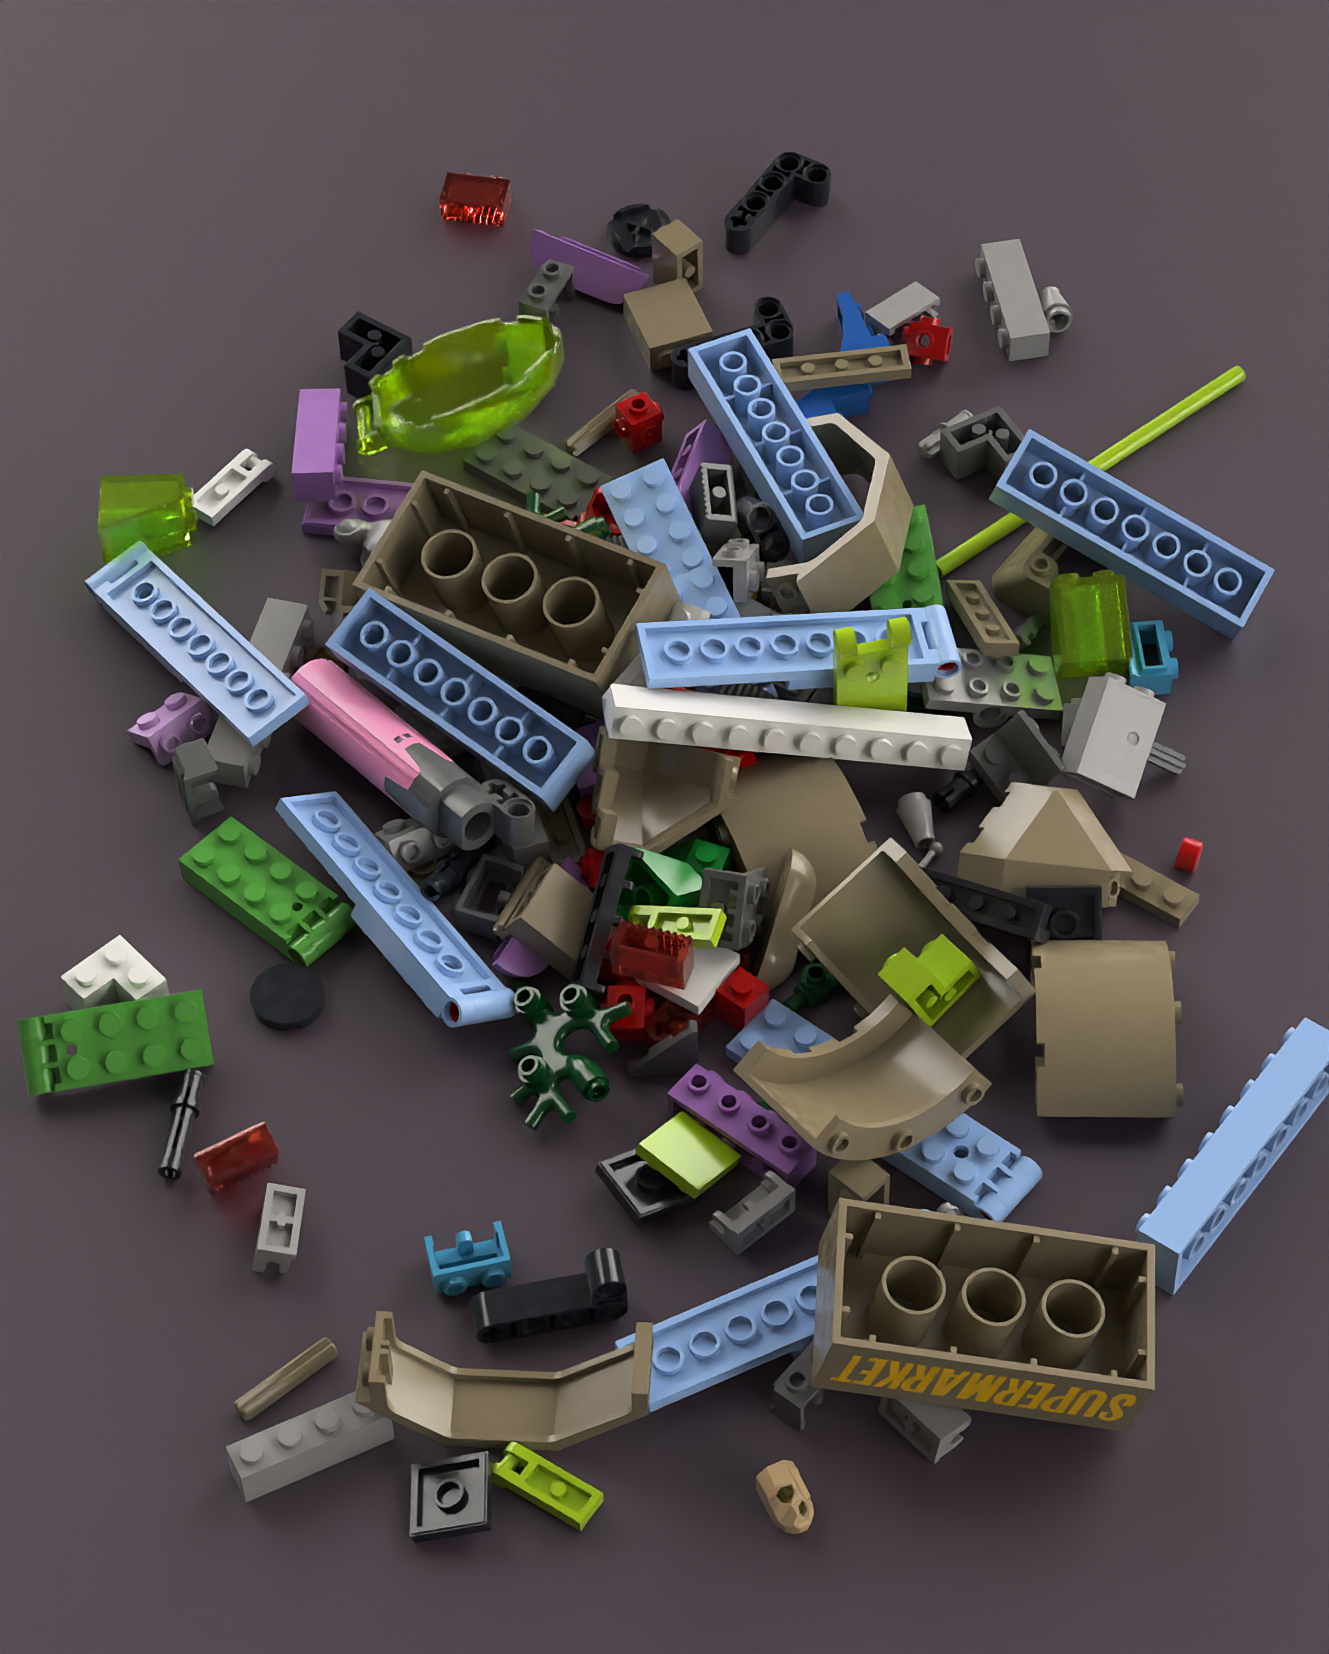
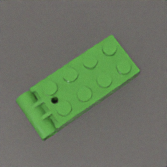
[870,504,945,610]
[178,816,358,967]
[16,989,214,1095]

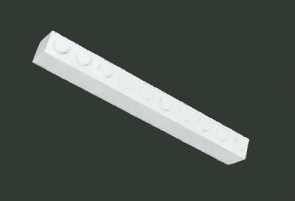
[604,684,972,771]

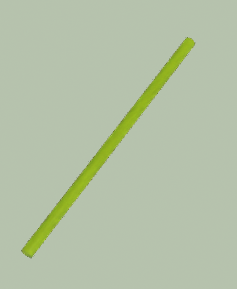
[936,366,1246,578]

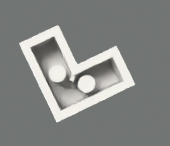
[61,935,169,1010]

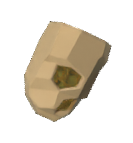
[756,1460,814,1534]

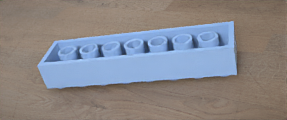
[688,328,863,563]
[988,429,1275,640]
[325,588,598,812]
[1135,1017,1329,1295]

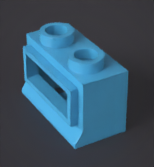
[1118,620,1178,695]
[424,1221,512,1296]

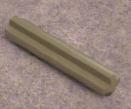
[564,389,640,457]
[493,857,552,940]
[234,1337,338,1421]

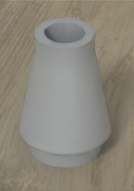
[1040,286,1073,333]
[896,792,936,849]

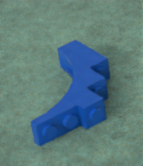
[796,291,894,419]

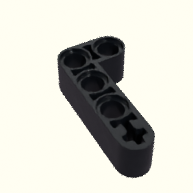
[724,152,832,255]
[671,296,795,390]
[711,496,790,595]
[469,1248,628,1343]

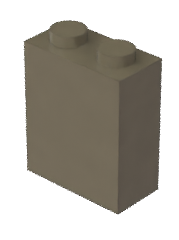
[623,278,713,372]
[504,863,624,981]

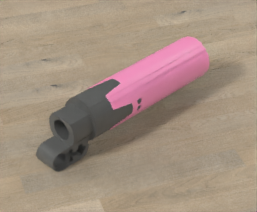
[291,658,535,851]

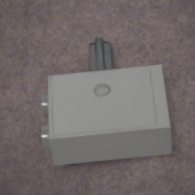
[1061,673,1187,799]

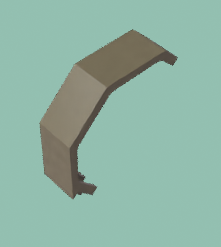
[766,413,914,615]
[355,1311,653,1451]

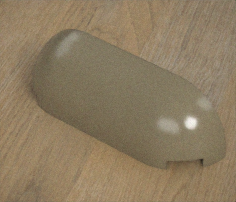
[752,848,817,990]

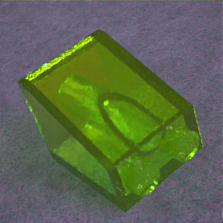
[98,473,198,565]
[1049,570,1133,680]

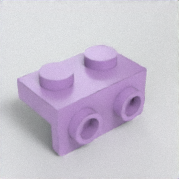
[127,692,216,766]

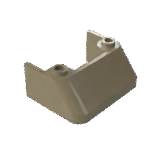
[991,527,1080,639]

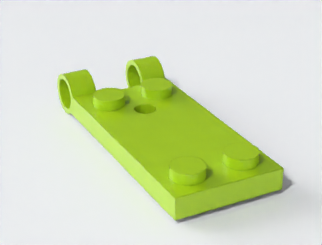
[833,616,912,712]

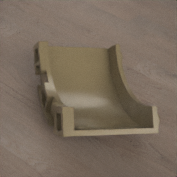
[710,752,877,923]
[791,837,1036,1059]
[1030,940,1184,1118]
[733,994,992,1161]

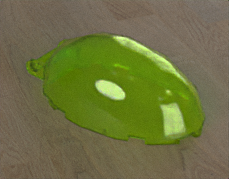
[353,315,565,455]

